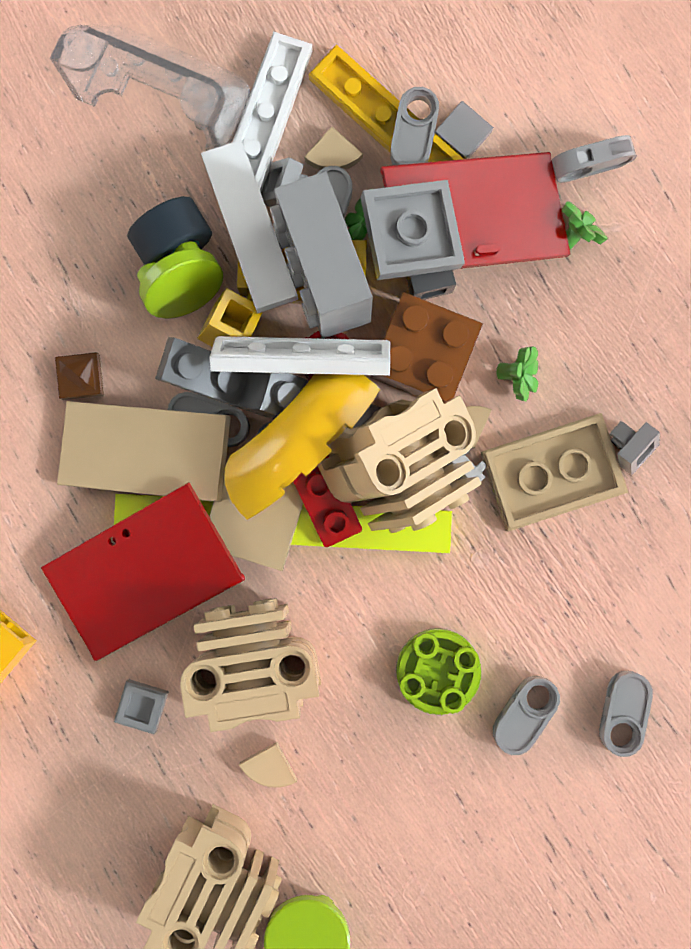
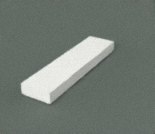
[233,31,312,193]
[201,140,298,314]
[210,336,390,376]

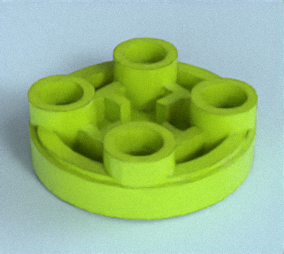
[137,241,223,319]
[396,628,481,715]
[264,895,350,949]

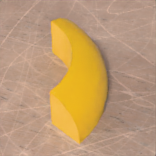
[225,374,380,520]

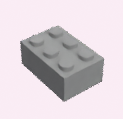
[270,171,373,339]

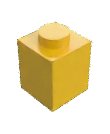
[197,288,263,347]

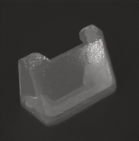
[50,24,251,151]

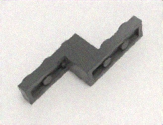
[155,337,381,428]

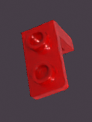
[293,455,362,547]

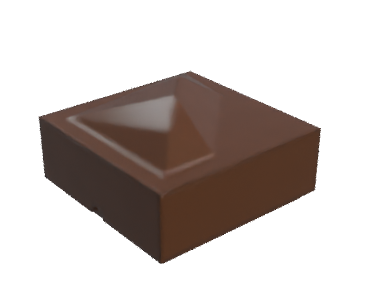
[55,352,104,400]

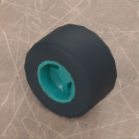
[127,196,212,265]

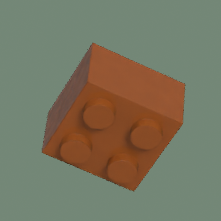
[370,292,483,403]

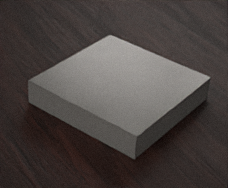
[361,180,465,280]

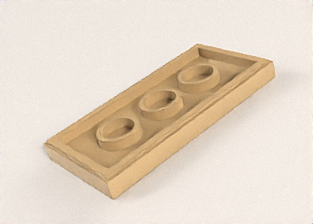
[57,401,231,502]

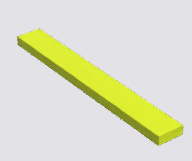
[114,494,452,553]

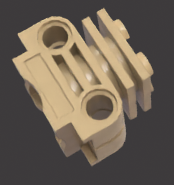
[318,388,482,533]
[180,598,321,732]
[136,804,282,949]

